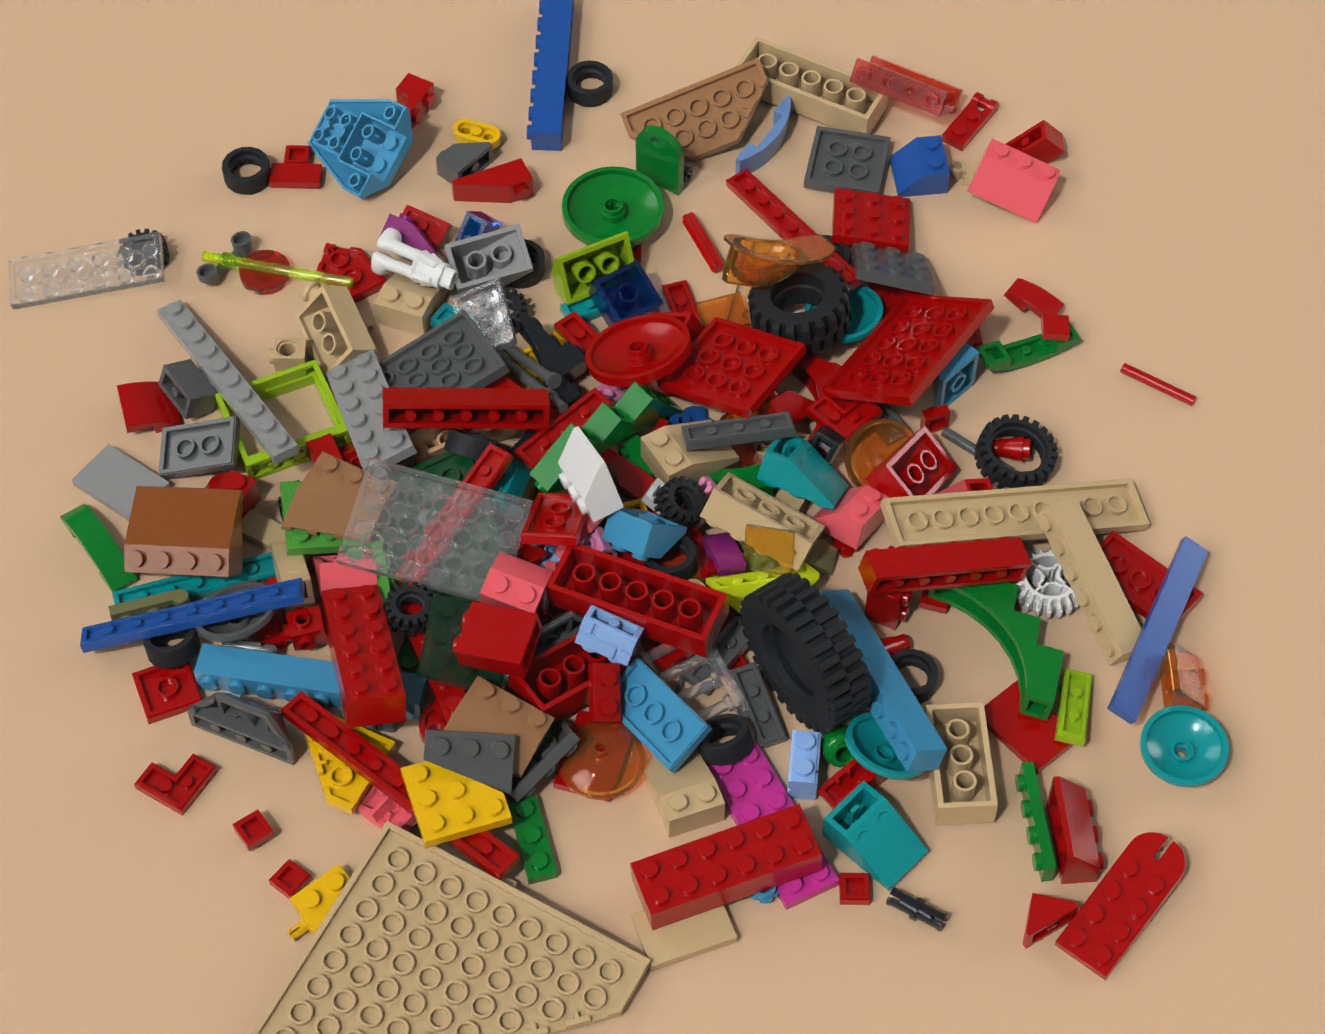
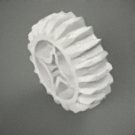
[1010,548,1080,620]

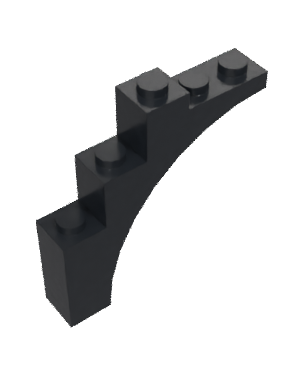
[508,312,586,471]

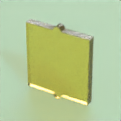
[742,524,796,575]

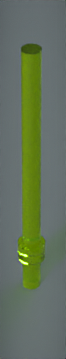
[201,251,354,288]

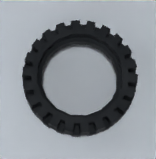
[974,414,1058,489]

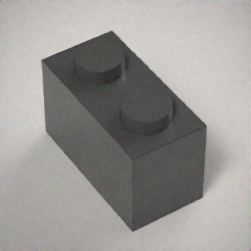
[158,359,218,419]

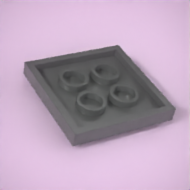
[804,126,891,194]
[851,241,935,295]

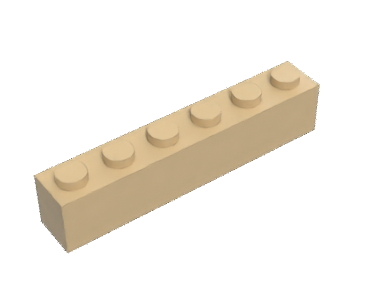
[1036,496,1142,666]

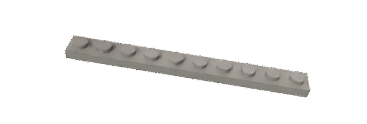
[157,299,300,464]

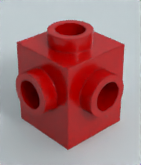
[283,605,328,651]

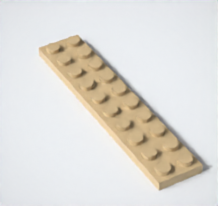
[880,478,1150,548]

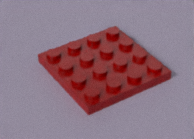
[657,317,806,419]

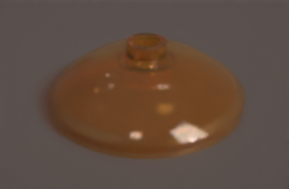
[845,419,914,487]
[558,722,645,800]

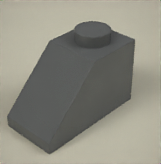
[436,142,494,184]

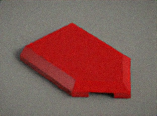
[316,243,387,303]

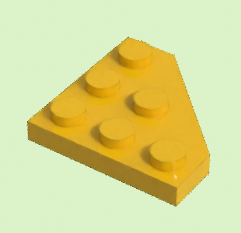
[305,714,396,815]
[401,761,512,848]

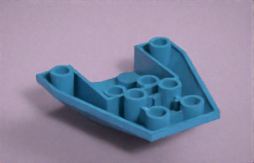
[307,99,413,199]

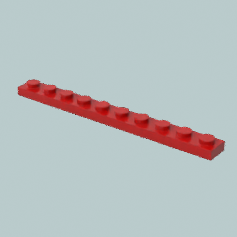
[281,691,520,880]

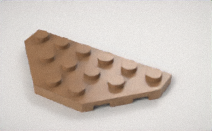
[620,58,768,162]

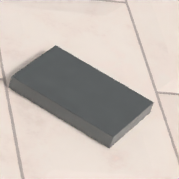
[158,416,240,480]

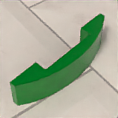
[976,322,1081,371]
[60,504,138,592]

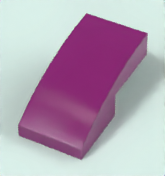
[701,532,747,576]

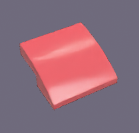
[356,785,417,832]

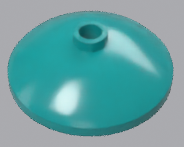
[804,285,883,343]
[1140,705,1229,787]
[845,712,924,780]

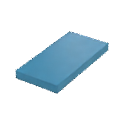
[620,656,712,773]

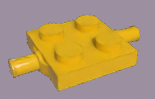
[287,863,350,941]

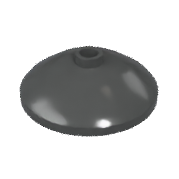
[195,582,277,643]

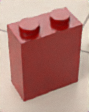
[453,601,543,678]

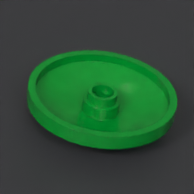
[562,166,664,247]

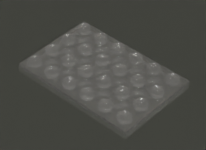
[336,457,532,602]

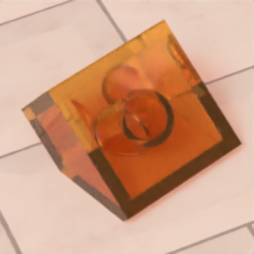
[1159,642,1209,711]

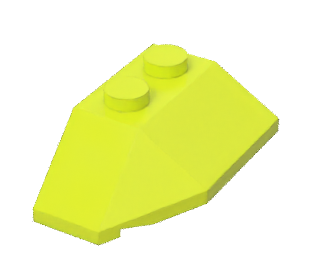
[706,563,820,613]

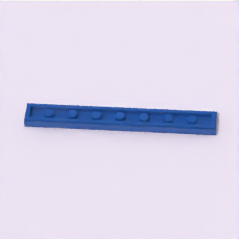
[1107,536,1208,725]
[80,578,305,653]

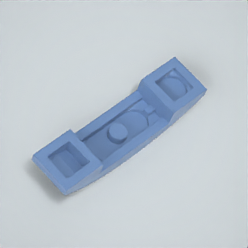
[736,95,791,174]

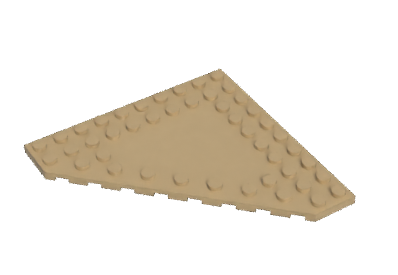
[251,821,650,1034]

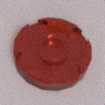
[239,249,291,295]

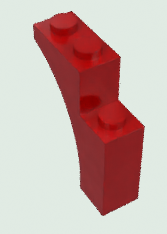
[792,354,855,462]

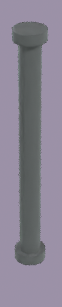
[484,328,562,389]

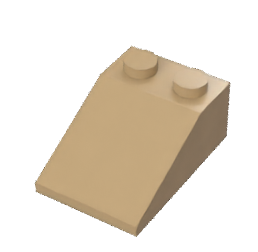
[373,263,448,336]
[641,420,739,484]
[640,748,725,838]

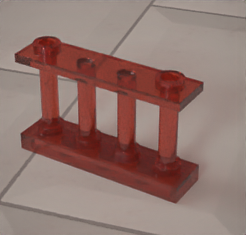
[849,55,963,116]

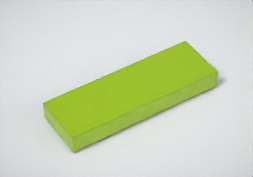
[1055,668,1093,747]

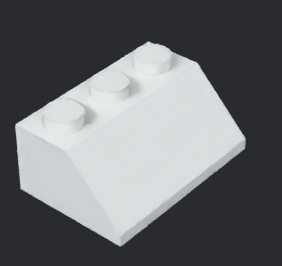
[558,426,624,522]

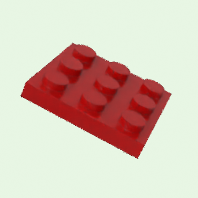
[831,188,910,253]

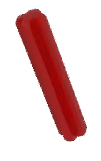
[682,212,724,273]

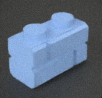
[574,605,645,666]
[787,730,822,800]

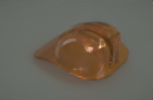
[722,234,835,287]

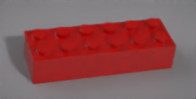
[546,544,729,658]
[321,584,406,728]
[630,803,822,931]

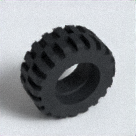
[748,259,851,358]

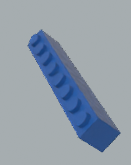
[527,0,574,151]

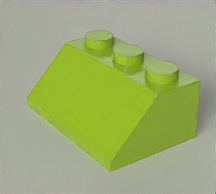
[551,231,638,305]

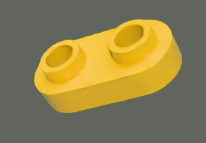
[453,118,501,149]

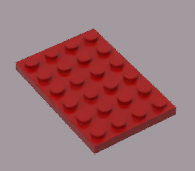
[822,294,994,406]

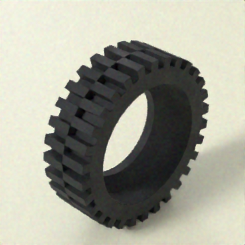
[740,572,872,734]

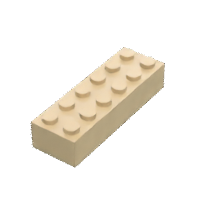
[735,36,889,134]

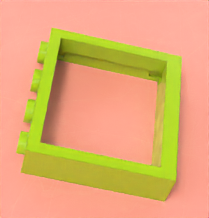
[215,359,351,480]

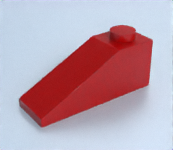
[451,158,534,203]

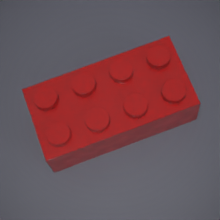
[508,633,635,723]

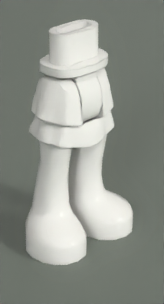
[371,227,458,290]

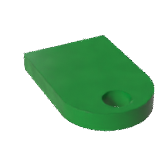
[636,125,684,196]

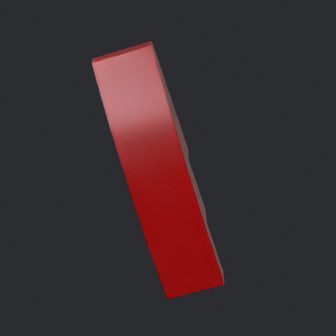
[817,759,888,809]

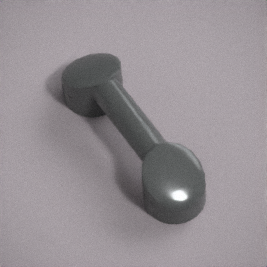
[196,231,253,284]

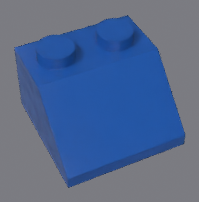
[889,135,950,197]

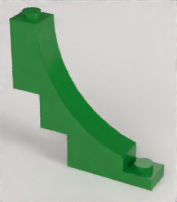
[529,381,683,493]

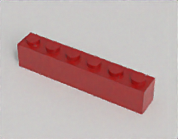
[382,388,550,429]
[858,537,1032,595]

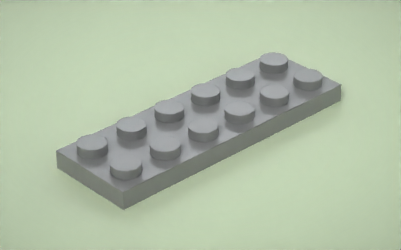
[326,349,417,475]

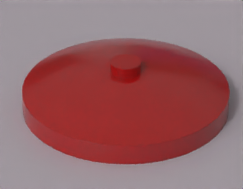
[585,314,692,387]

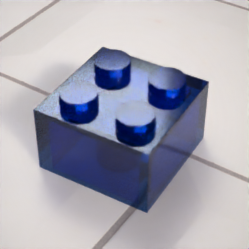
[588,260,664,327]

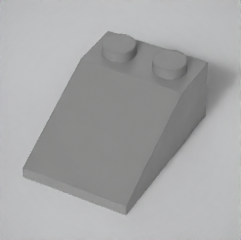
[444,224,533,303]

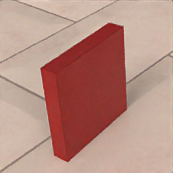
[132,662,202,724]

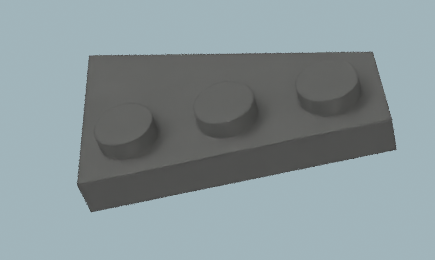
[509,718,580,802]
[423,729,515,795]

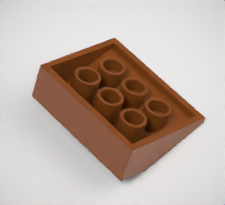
[124,486,243,577]

